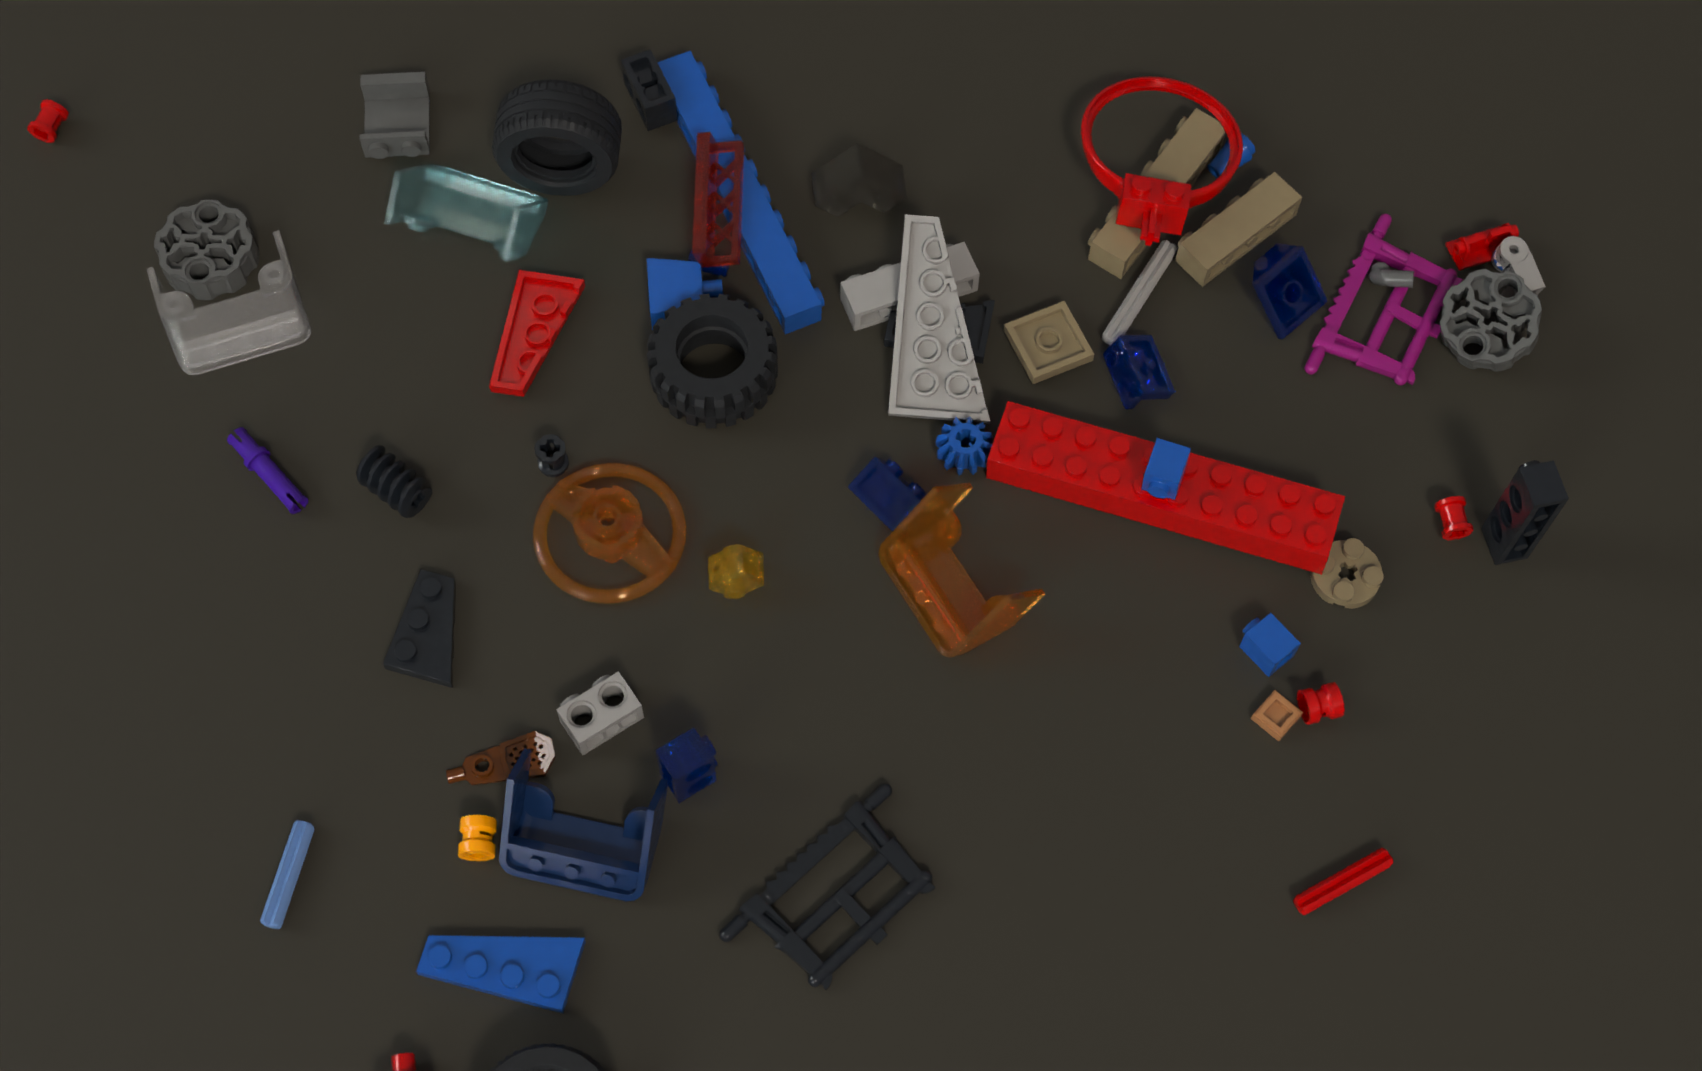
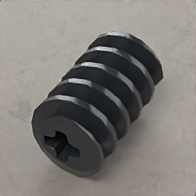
[356,445,432,518]

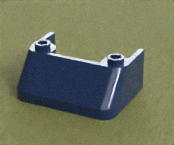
[499,748,668,901]

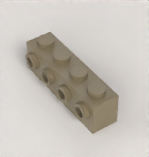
[1175,172,1302,287]

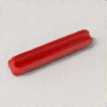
[1293,848,1394,915]

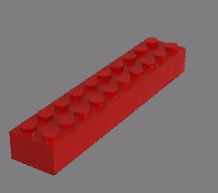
[986,401,1345,575]

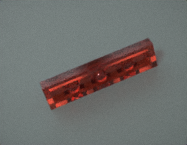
[692,132,744,268]

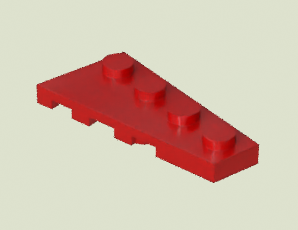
[489,270,585,397]

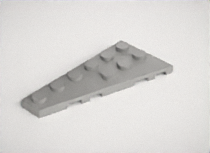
[888,214,990,424]

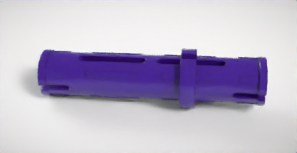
[227,427,309,514]

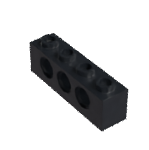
[1481,460,1569,565]

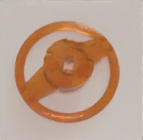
[533,463,687,604]

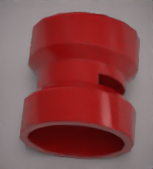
[1297,682,1345,725]

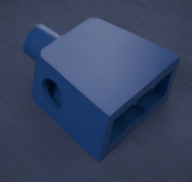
[647,258,723,330]

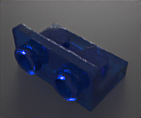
[1103,335,1175,409]
[848,456,932,535]

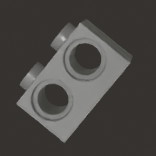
[556,671,644,756]

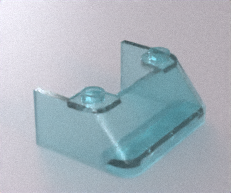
[384,164,548,261]

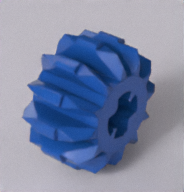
[936,416,993,476]

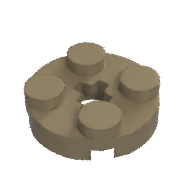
[1311,538,1384,609]

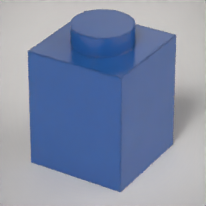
[1141,438,1191,500]
[1239,613,1301,677]

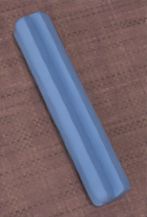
[260,820,315,929]

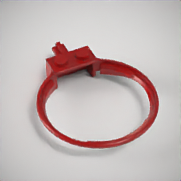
[1081,76,1243,246]

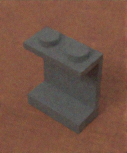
[359,71,430,159]

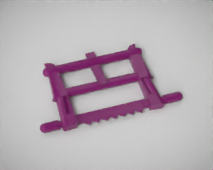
[1304,213,1463,386]

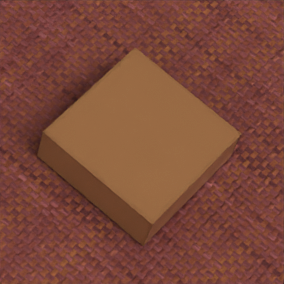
[1251,690,1303,742]

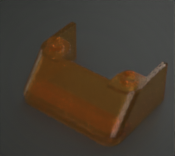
[879,482,1045,657]

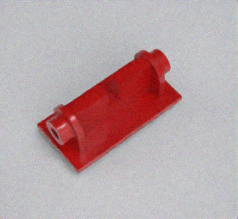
[1445,223,1519,271]

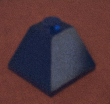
[1252,243,1328,340]

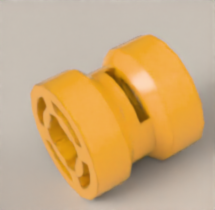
[458,815,497,861]

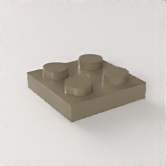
[1003,301,1094,384]

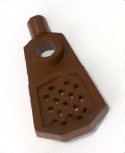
[446,731,556,785]

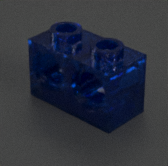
[655,728,718,803]

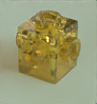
[708,544,764,599]

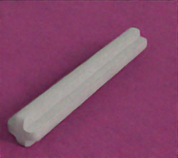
[1102,240,1177,347]

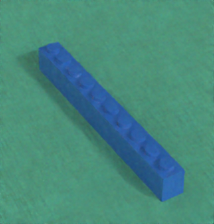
[657,51,825,334]

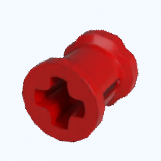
[27,99,69,143]
[1434,496,1474,540]

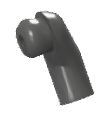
[1369,262,1414,288]

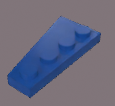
[416,935,586,1014]

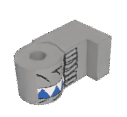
[1491,236,1546,298]

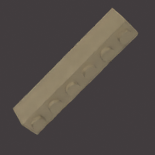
[1088,108,1227,279]

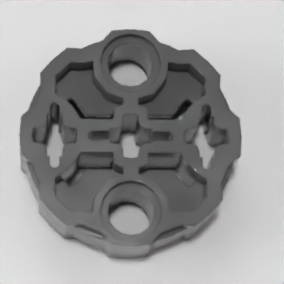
[154,199,260,300]
[1440,269,1542,372]

